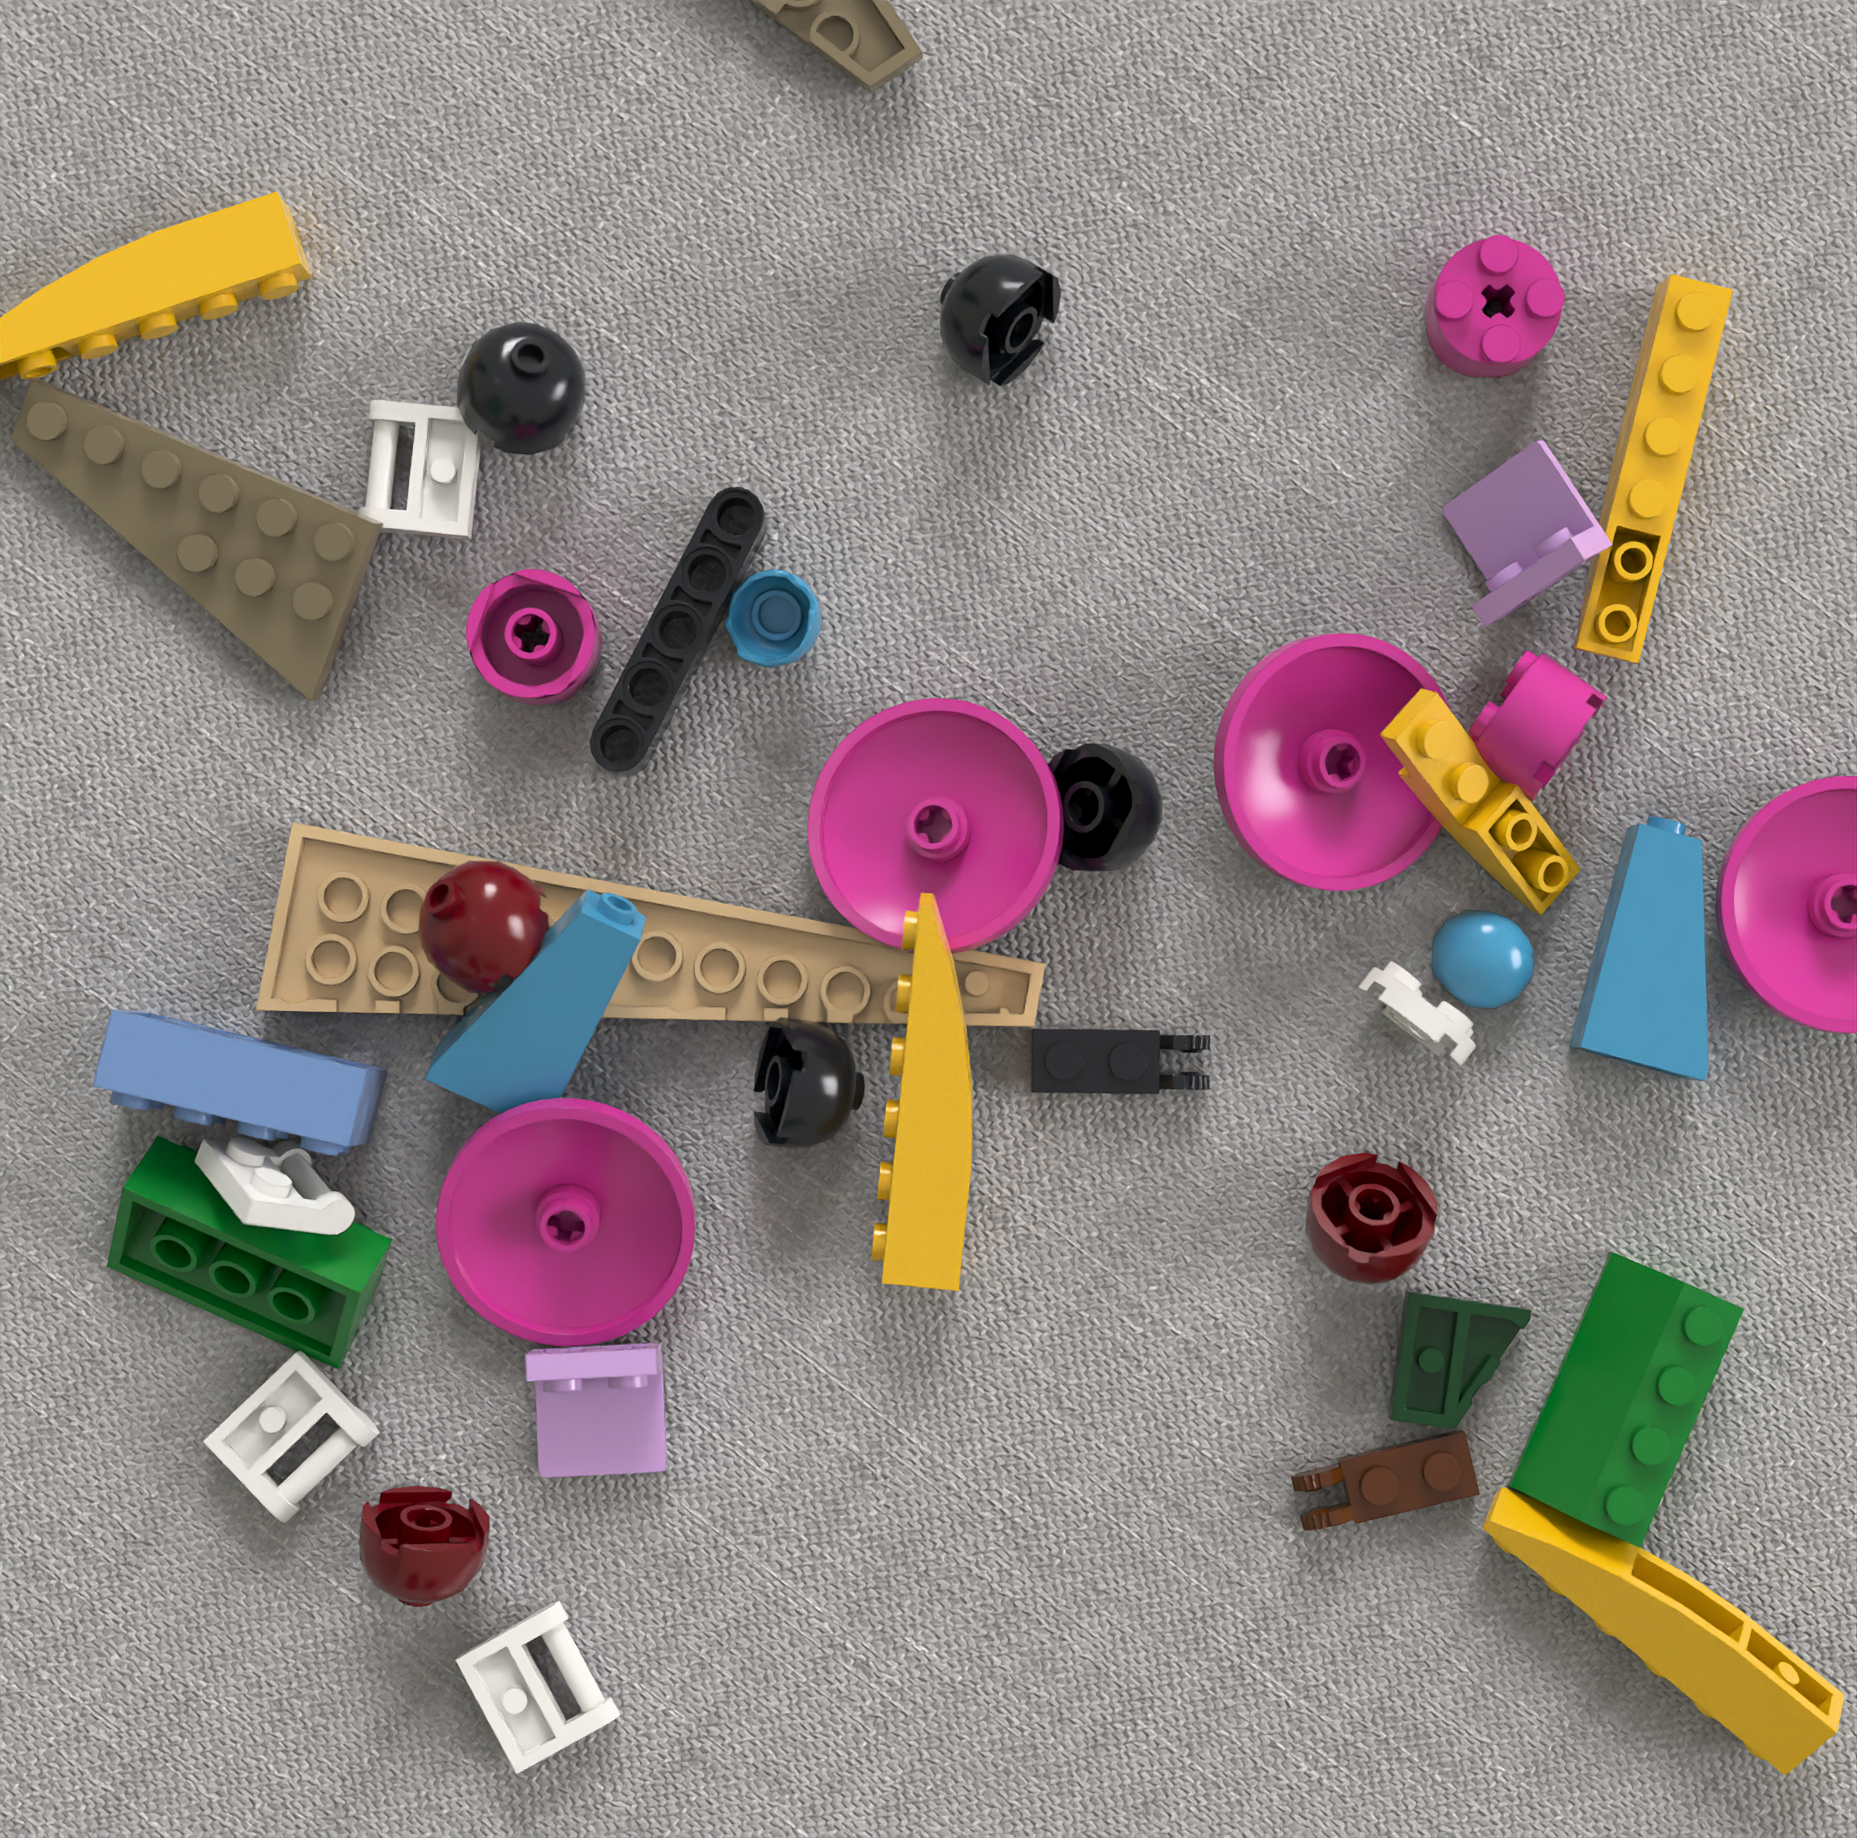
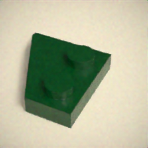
[1388,1291,1532,1429]

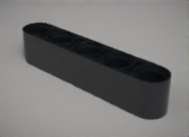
[590,487,767,777]

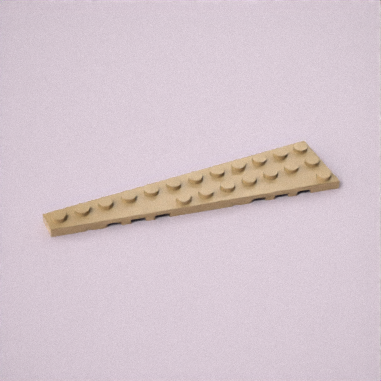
[255,822,1046,1027]

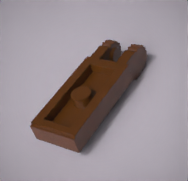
[1291,1429,1480,1531]

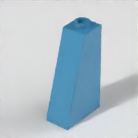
[1569,816,1709,1081]
[425,889,646,1114]

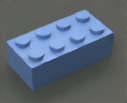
[93,1009,388,1156]

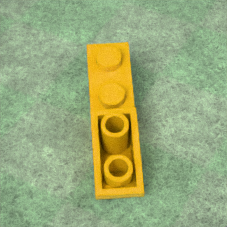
[1380,688,1581,915]

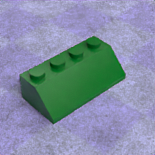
[107,1136,392,1370]
[1508,1251,1744,1548]

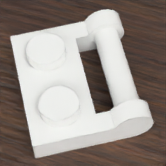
[358,400,482,540]
[195,1137,355,1235]
[203,1350,379,1523]
[455,1601,620,1774]

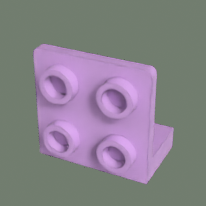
[1442,440,1613,627]
[525,1342,668,1478]

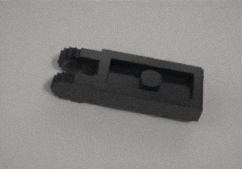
[1031,1029,1210,1094]

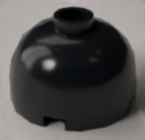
[940,254,1061,386]
[457,322,585,455]
[1048,743,1162,872]
[753,1017,865,1148]

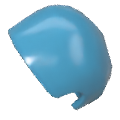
[724,569,822,668]
[1431,909,1535,1010]

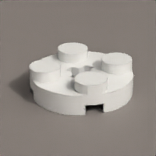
[1357,961,1476,1067]

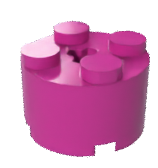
[1425,235,1565,378]
[466,569,602,705]
[1468,650,1607,802]

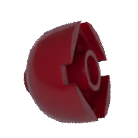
[418,861,549,994]
[1305,1152,1438,1285]
[359,1486,490,1607]

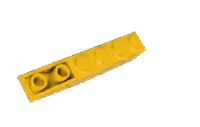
[0,191,312,381]
[1574,274,1733,664]
[871,892,973,1291]
[1482,1487,1844,1775]

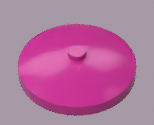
[1214,633,1451,891]
[807,698,1064,954]
[1715,776,1857,1034]
[436,1098,696,1346]

